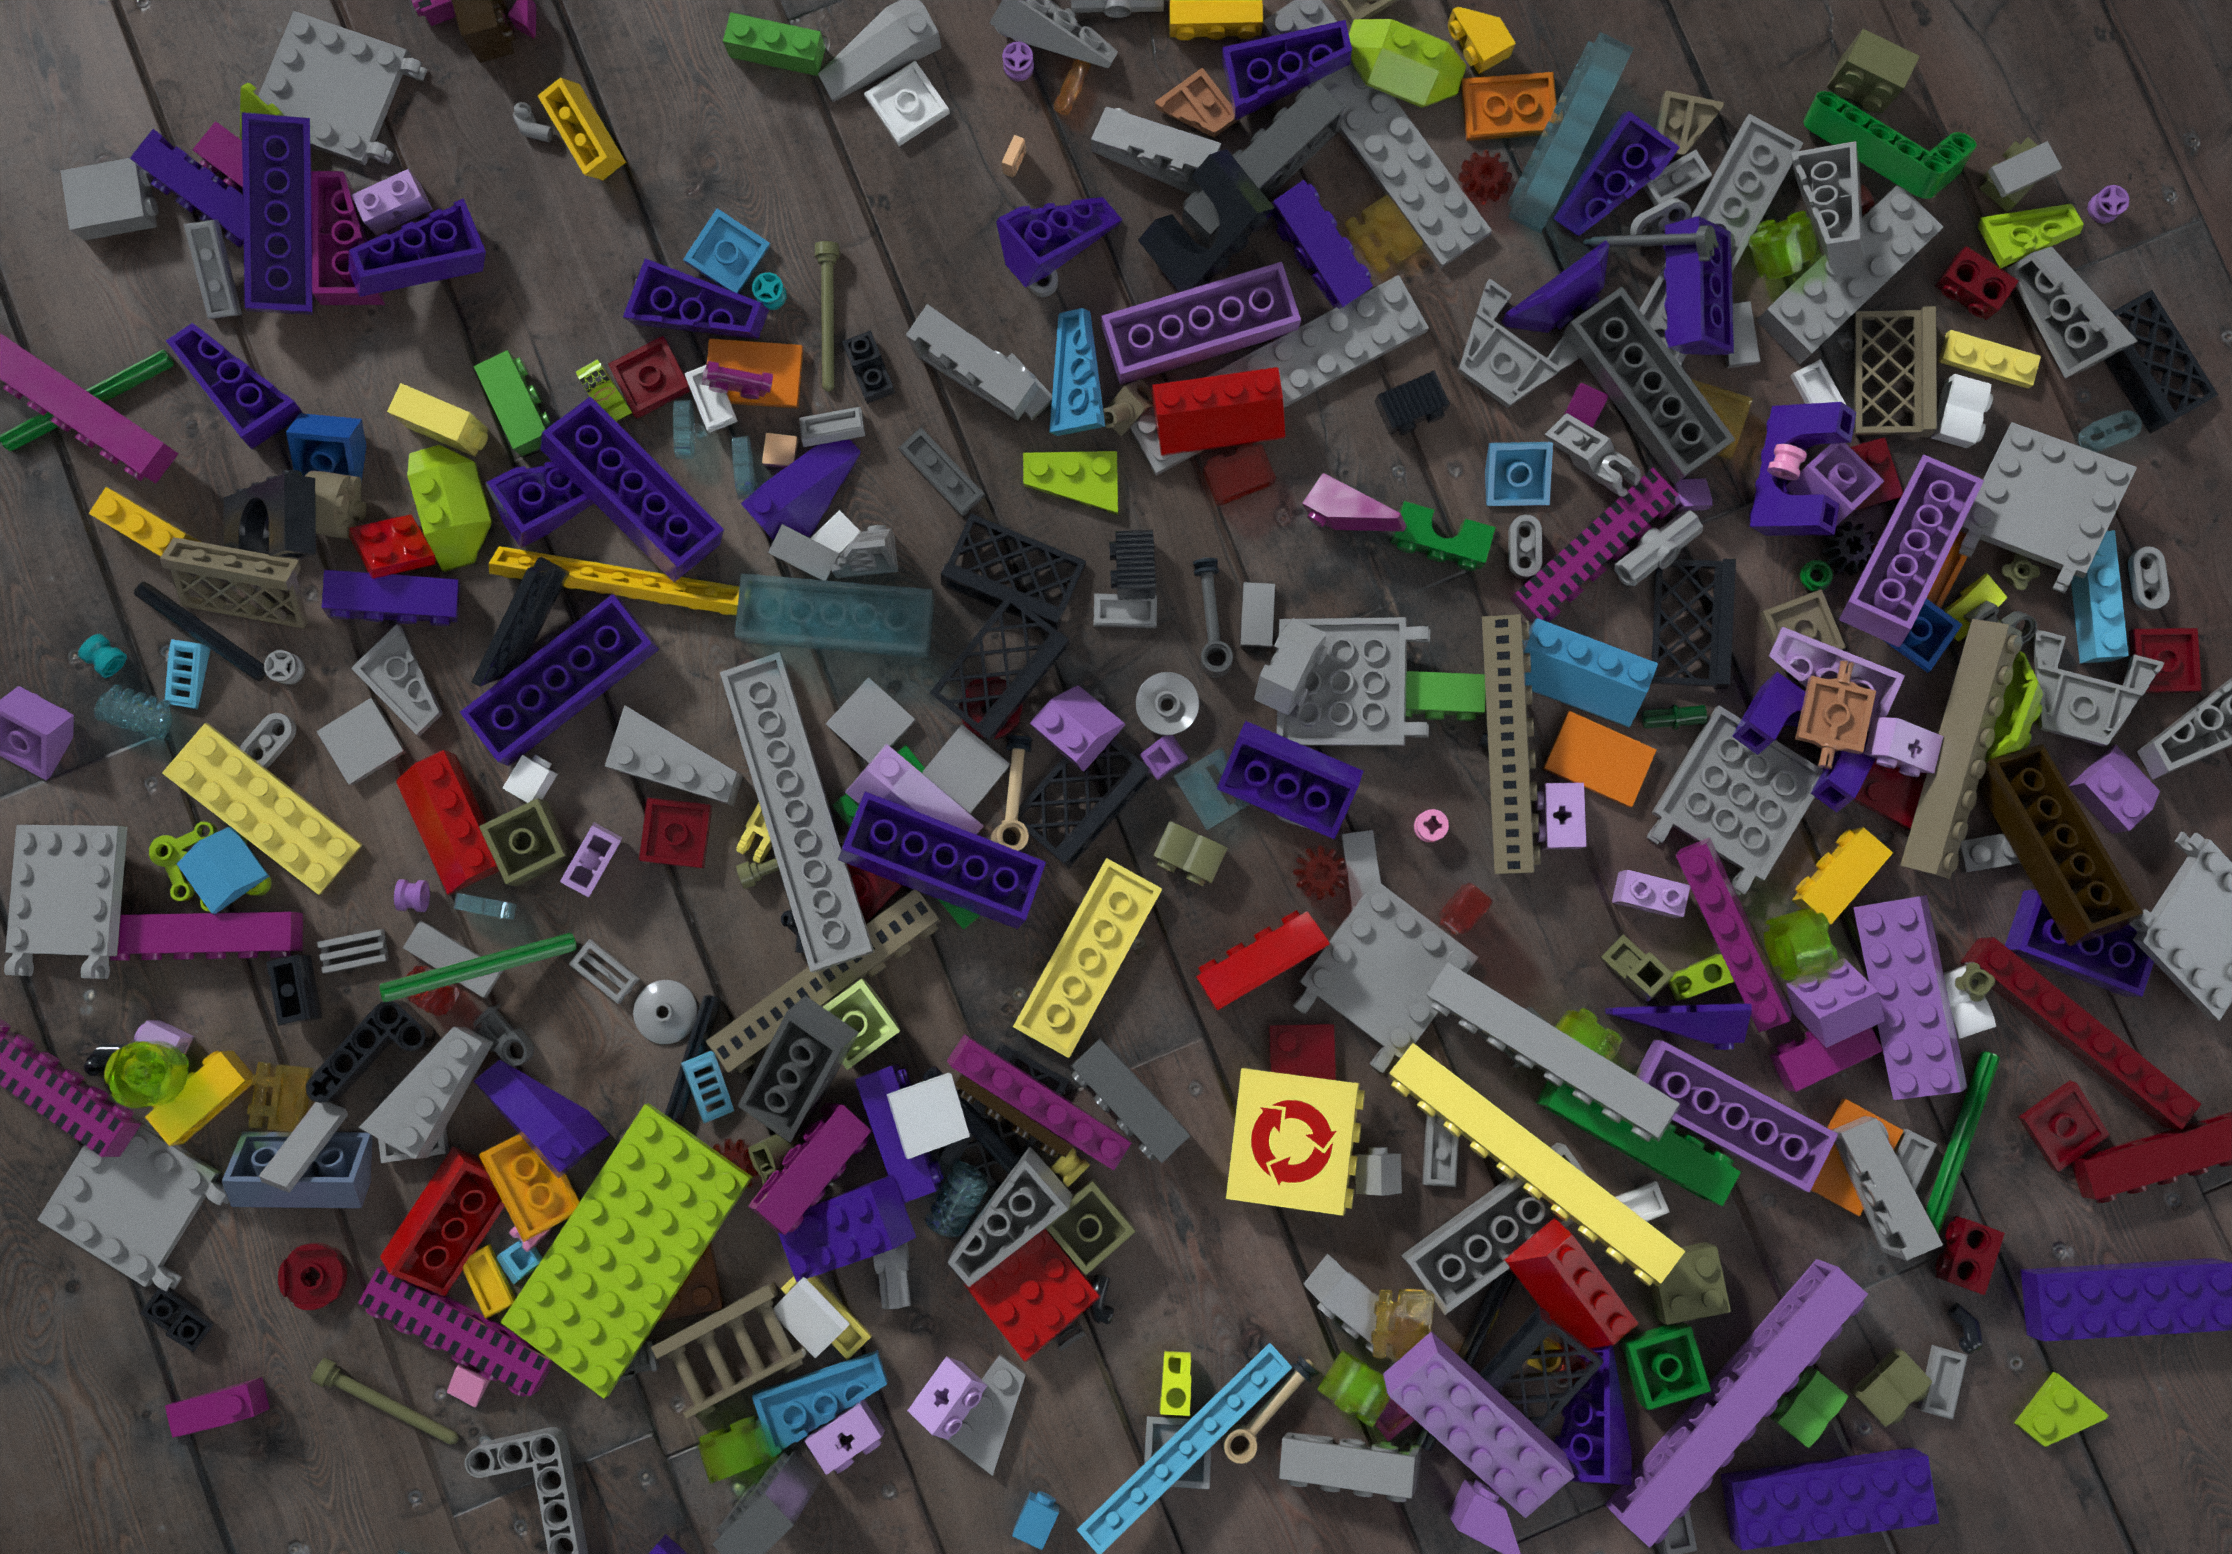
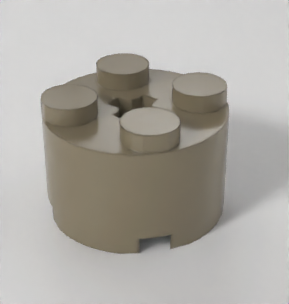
[306,471,367,539]

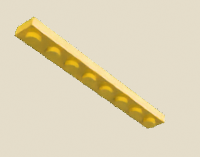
[489,546,746,616]

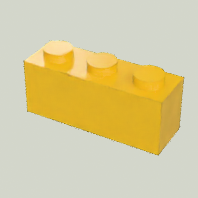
[1169,0,1263,40]
[538,77,626,180]
[89,487,201,556]
[1792,827,1893,926]
[145,1050,258,1146]

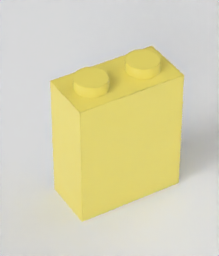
[387,383,488,457]

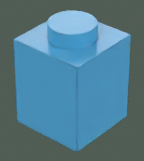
[1012,1491,1060,1550]

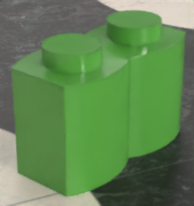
[1770,1367,1848,1448]

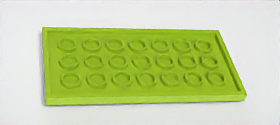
[501,1103,753,1399]

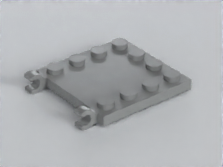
[258,11,427,166]
[1959,422,2137,594]
[1277,617,1431,746]
[1646,706,1823,895]
[4,825,127,979]
[2129,832,2232,1021]
[1293,880,1478,1073]
[37,1124,229,1291]

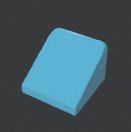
[496,1240,543,1284]

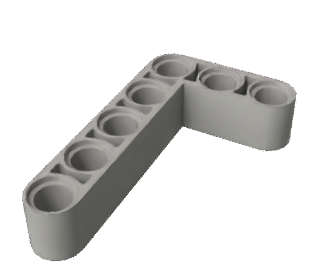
[465,1427,588,1554]

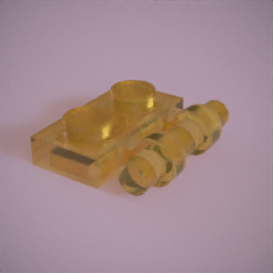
[1344,194,1423,274]
[247,1062,313,1132]
[1370,1289,1435,1358]

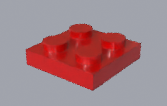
[349,514,435,579]

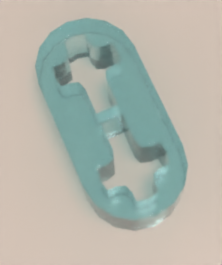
[673,400,695,459]
[2078,410,2142,452]
[732,436,755,496]
[453,893,517,920]

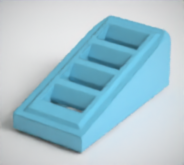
[164,639,210,709]
[681,1051,734,1123]

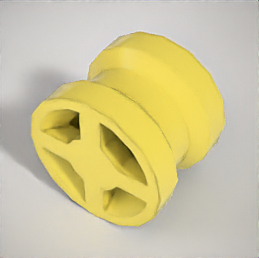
[1050,1147,1090,1187]

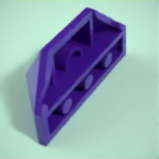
[1501,240,1610,333]

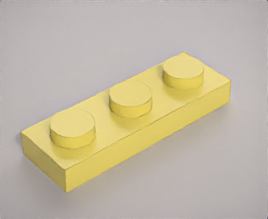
[1938,330,2041,389]

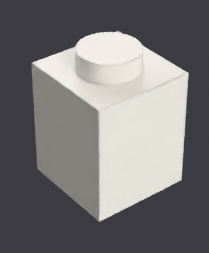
[503,754,558,803]

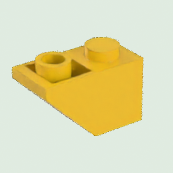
[1448,7,1516,74]

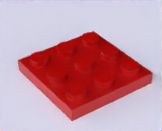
[964,1228,1101,1362]

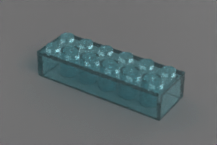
[1507,32,1634,233]
[735,574,935,658]

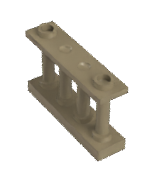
[651,1281,808,1419]

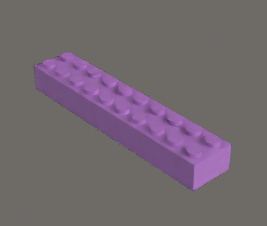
[1604,1259,1868,1548]

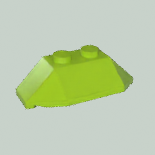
[1349,19,1467,108]
[407,445,493,572]
[1985,651,2043,763]

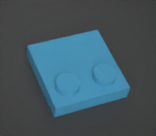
[683,208,770,294]

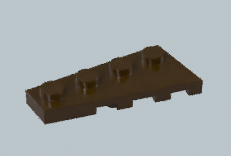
[955,1073,1073,1158]

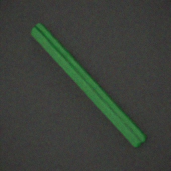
[0,350,174,451]
[379,933,576,1002]
[1926,1051,2000,1235]

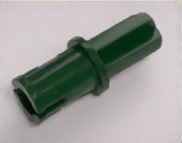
[1641,704,1707,730]

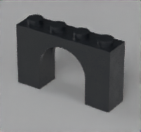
[1138,149,1274,292]
[224,470,316,560]

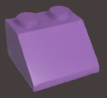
[1786,443,1884,526]
[1030,685,1125,772]
[0,686,74,780]
[2068,744,2160,834]
[1448,1479,1521,1554]

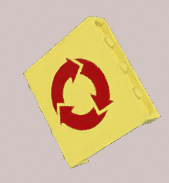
[1226,1068,1365,1216]

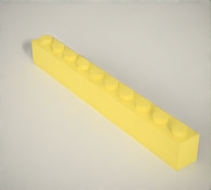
[1389,1043,1685,1287]

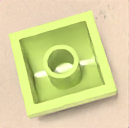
[823,978,900,1070]

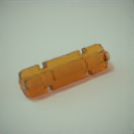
[1054,59,1091,116]

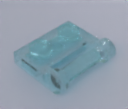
[1173,747,1251,831]

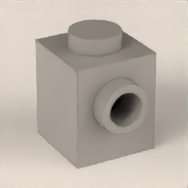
[1355,1147,1402,1196]

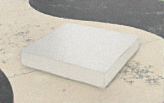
[864,61,950,146]
[887,1073,970,1159]
[773,1277,850,1358]

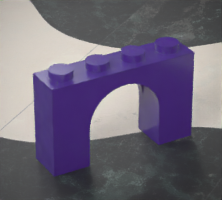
[1750,402,1857,536]
[1732,672,1875,812]

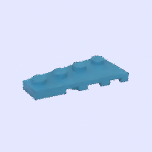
[1049,308,1105,436]
[752,1350,888,1458]

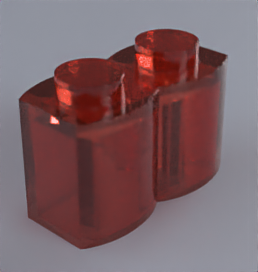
[1203,443,1276,507]
[1438,882,1493,935]

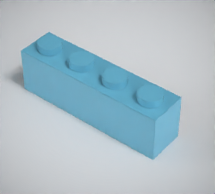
[2071,530,2129,664]

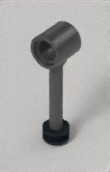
[1193,557,1233,678]

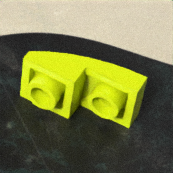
[1943,573,2007,642]

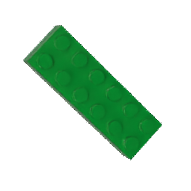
[1535,1080,1741,1206]

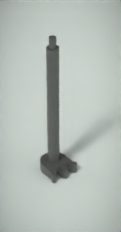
[1583,225,1719,262]

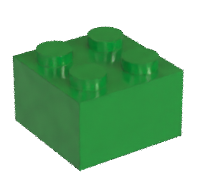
[1619,1322,1711,1410]

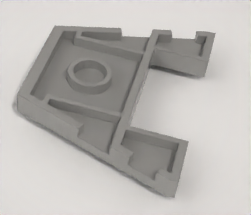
[1457,279,1580,408]
[2033,629,2164,747]

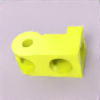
[1159,1351,1191,1416]

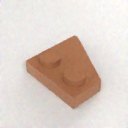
[1155,68,1239,138]

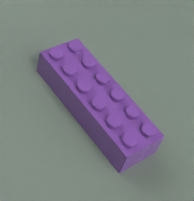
[1102,262,1301,385]
[1839,454,1984,647]
[1854,895,1967,1100]
[1635,1040,1838,1193]
[1383,1331,1575,1518]

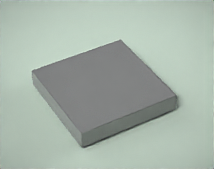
[826,677,916,763]
[316,698,407,786]
[922,725,1011,814]

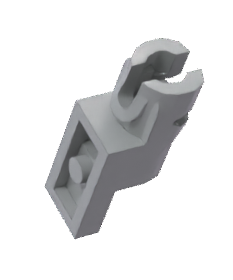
[1545,413,1641,496]

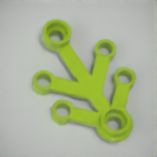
[149,822,272,912]

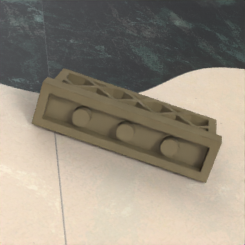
[1854,306,1937,437]
[160,537,308,628]

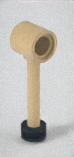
[991,734,1032,851]
[1222,1355,1319,1464]

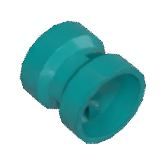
[78,633,127,678]

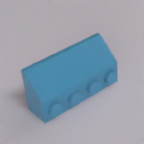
[1524,618,1658,728]

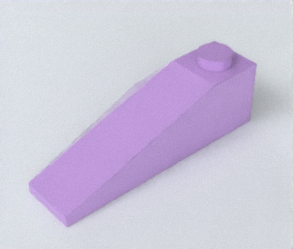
[1769,627,1905,731]
[845,743,983,835]

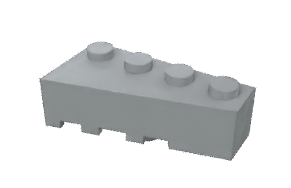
[906,304,1039,421]
[1303,1254,1427,1367]

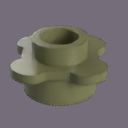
[2001,554,2040,590]
[1955,963,1995,1002]

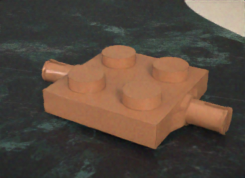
[1795,661,1876,769]

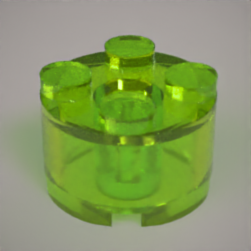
[1748,211,1822,279]
[1764,908,1838,981]
[1555,1008,1623,1062]
[104,1040,189,1108]
[1317,1350,1391,1428]
[697,1416,773,1484]

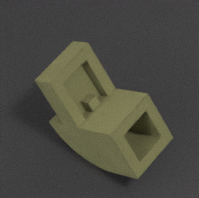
[1601,934,1674,1001]

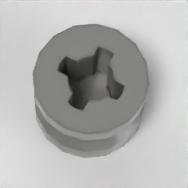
[264,650,305,685]

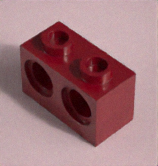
[1935,246,2019,320]
[1935,1216,2005,1295]

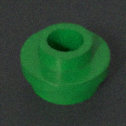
[1800,560,1833,592]

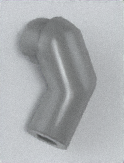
[513,102,553,142]

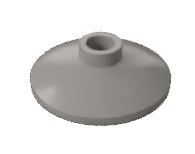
[1136,672,1199,735]
[633,980,698,1044]

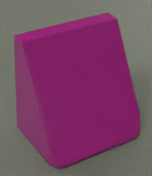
[508,0,536,39]
[1563,383,1609,428]

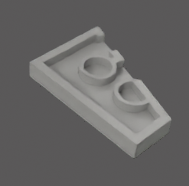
[351,624,443,736]
[945,1353,1026,1476]

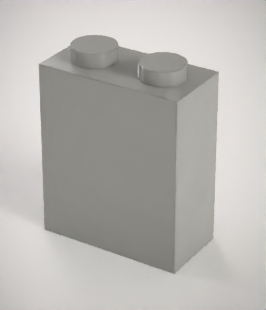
[60,158,159,241]

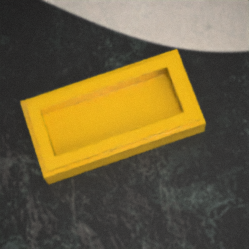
[458,1244,516,1319]

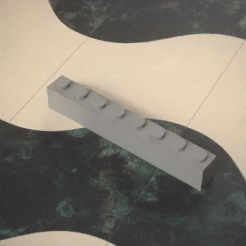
[1427,962,1680,1142]

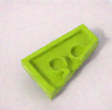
[1978,204,2084,269]
[1023,451,1118,515]

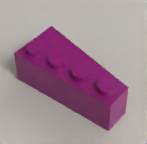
[311,171,385,305]
[748,1102,872,1235]

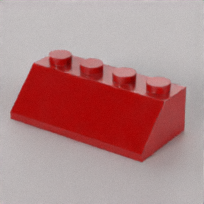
[1152,367,1285,456]
[396,750,499,895]
[1195,910,1330,1010]
[380,1146,505,1297]
[1504,1218,1639,1348]

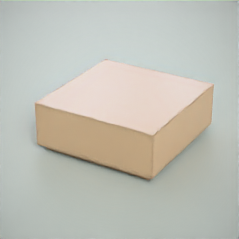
[1002,135,1026,178]
[762,433,799,468]

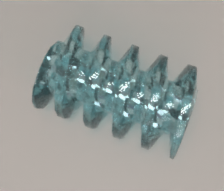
[94,684,172,740]
[925,1162,988,1237]

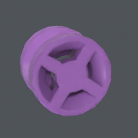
[1002,42,1034,82]
[2087,185,2129,224]
[394,879,430,912]

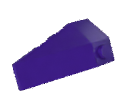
[1553,111,1680,236]
[996,197,1122,288]
[741,439,861,541]
[486,462,594,548]
[1605,1003,1752,1050]
[474,1060,610,1179]
[1554,1346,1632,1486]

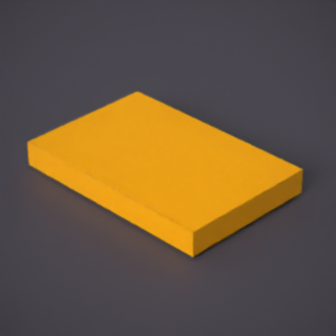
[479,1134,580,1242]

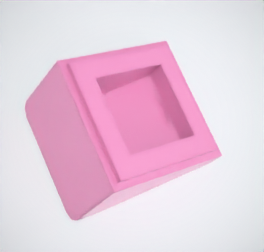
[447,1364,490,1407]

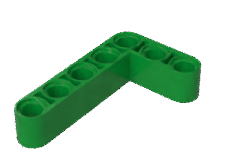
[1803,91,1977,199]

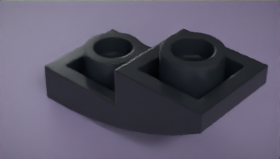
[842,330,896,404]
[140,1288,215,1352]

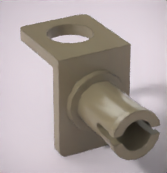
[1103,379,1153,436]

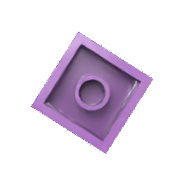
[1786,958,1885,1048]

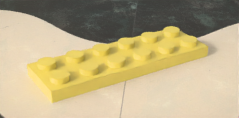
[162,723,363,895]
[1013,858,1162,1058]

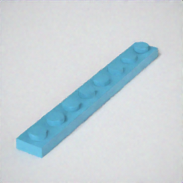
[1077,1343,1292,1554]

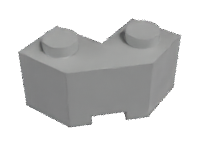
[1254,618,1328,715]

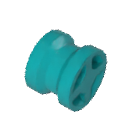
[752,272,787,310]

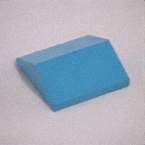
[1485,442,1553,506]
[177,826,269,915]

